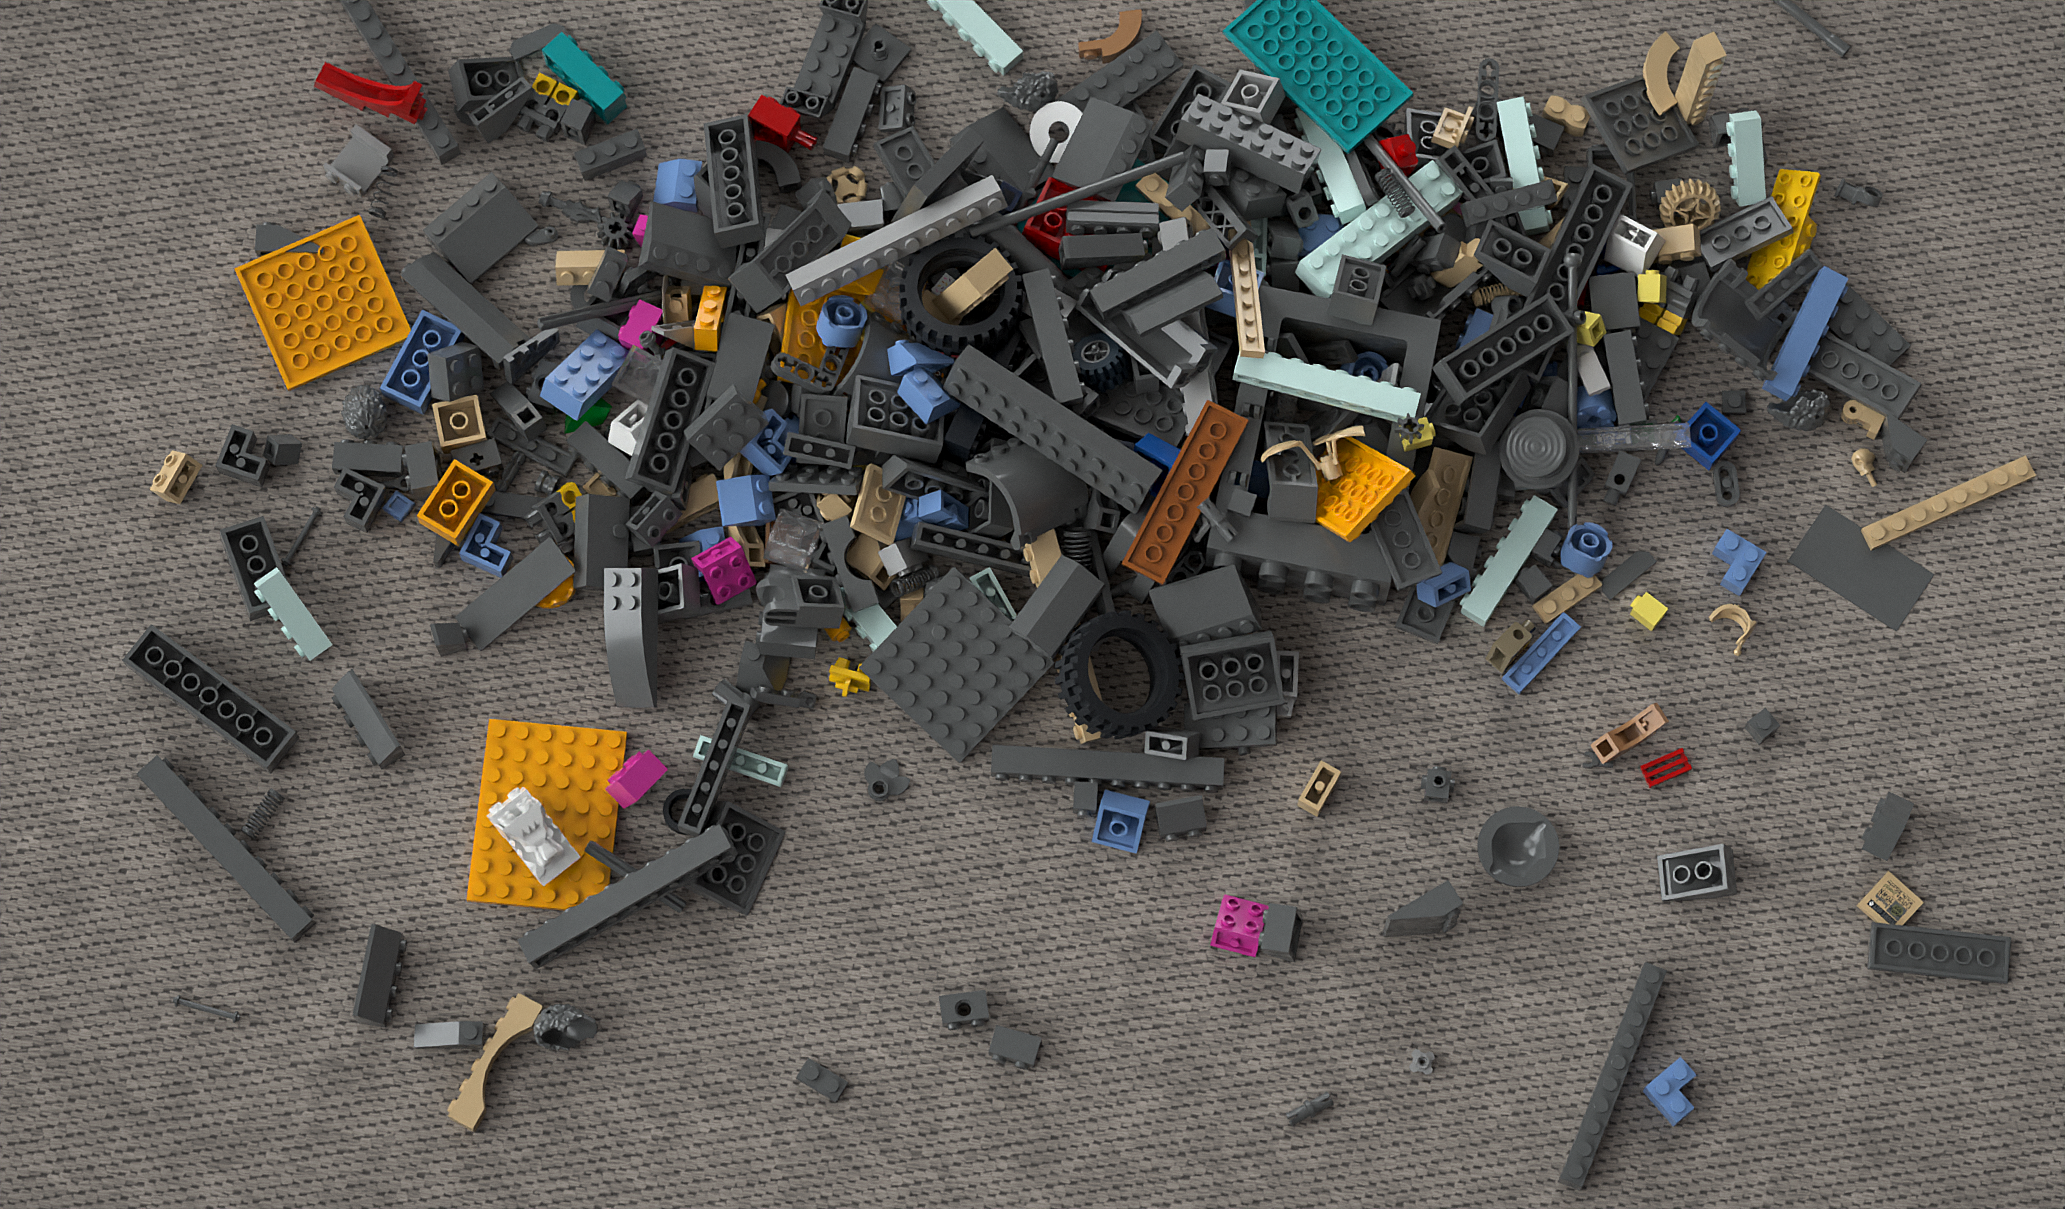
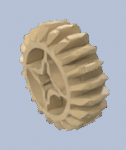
[1659,179,1721,230]

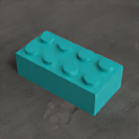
[542,32,627,125]

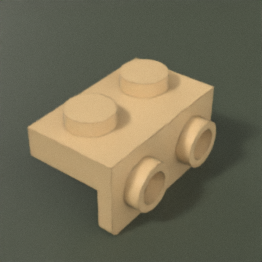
[1431,106,1475,149]

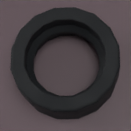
[663,788,692,835]

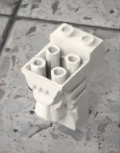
[487,787,580,886]

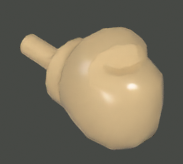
[1851,448,1877,487]

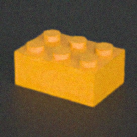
[417,459,496,546]

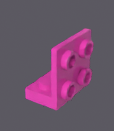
[691,537,756,605]
[1210,894,1268,957]

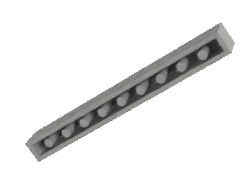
[786,175,1008,306]
[1158,217,1218,436]

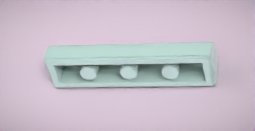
[693,735,788,787]

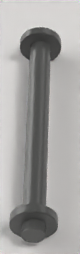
[281,506,322,567]
[173,995,240,1023]

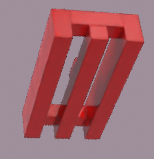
[1640,748,1692,789]

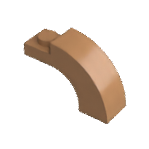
[1078,9,1142,64]
[1590,702,1669,764]

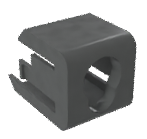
[1102,495,1195,604]

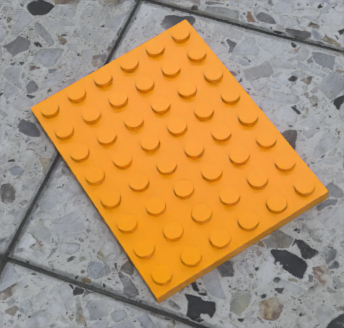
[466,719,628,911]

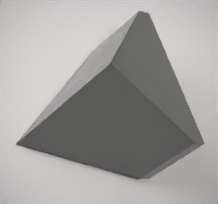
[653,541,701,570]

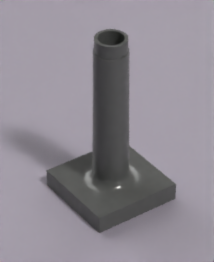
[891,127,1070,292]

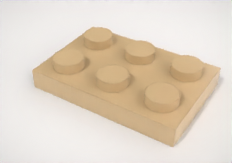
[850,463,906,545]

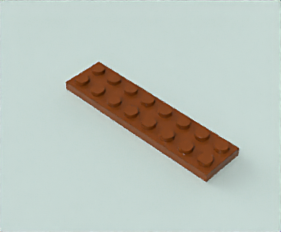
[1122,400,1249,586]

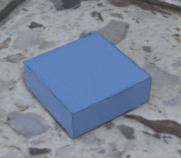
[383,490,415,523]

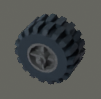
[1072,331,1131,393]

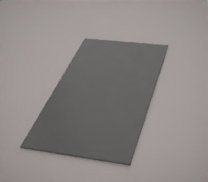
[1788,505,1934,631]

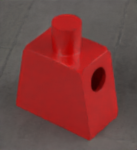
[1377,134,1418,183]

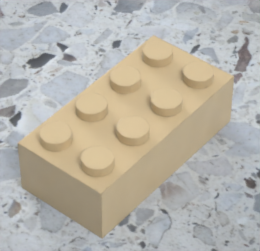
[932,248,1013,322]

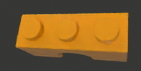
[694,286,727,351]

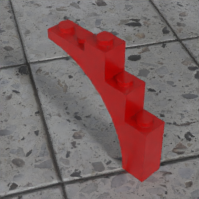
[314,62,428,125]

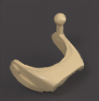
[1709,604,1756,656]

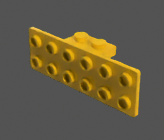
[1746,169,1821,290]

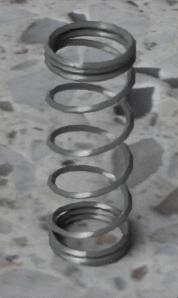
[368,166,398,218]

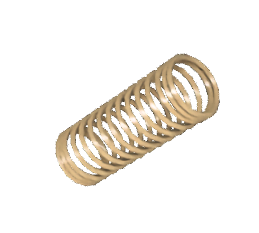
[1472,283,1524,306]

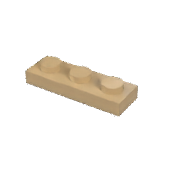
[1532,574,1602,625]

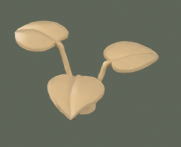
[1261,425,1365,481]

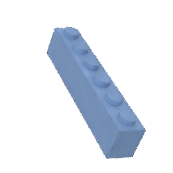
[1762,266,1848,401]

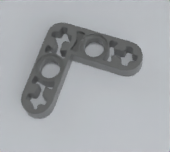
[771,346,850,395]

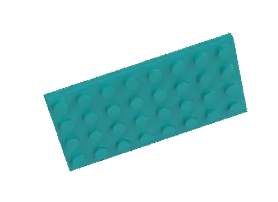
[1223,0,1414,154]

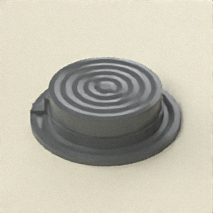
[1499,409,1580,490]
[1477,806,1559,887]

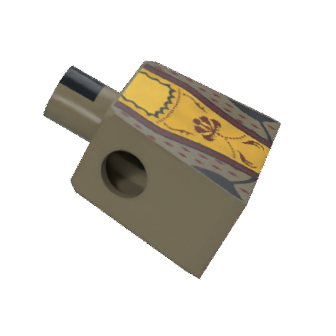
[1485,620,1536,674]

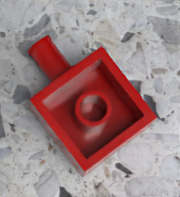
[748,94,818,153]

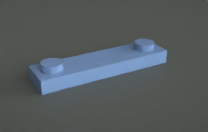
[1502,612,1581,694]

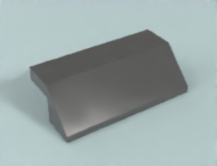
[1121,270,1223,338]
[1009,555,1105,659]

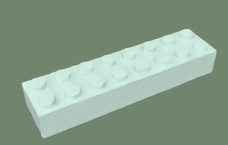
[1295,160,1463,299]

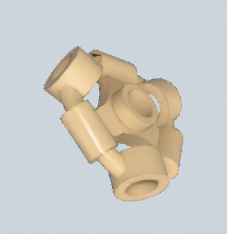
[827,166,868,204]

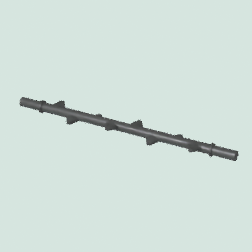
[958,138,1059,326]

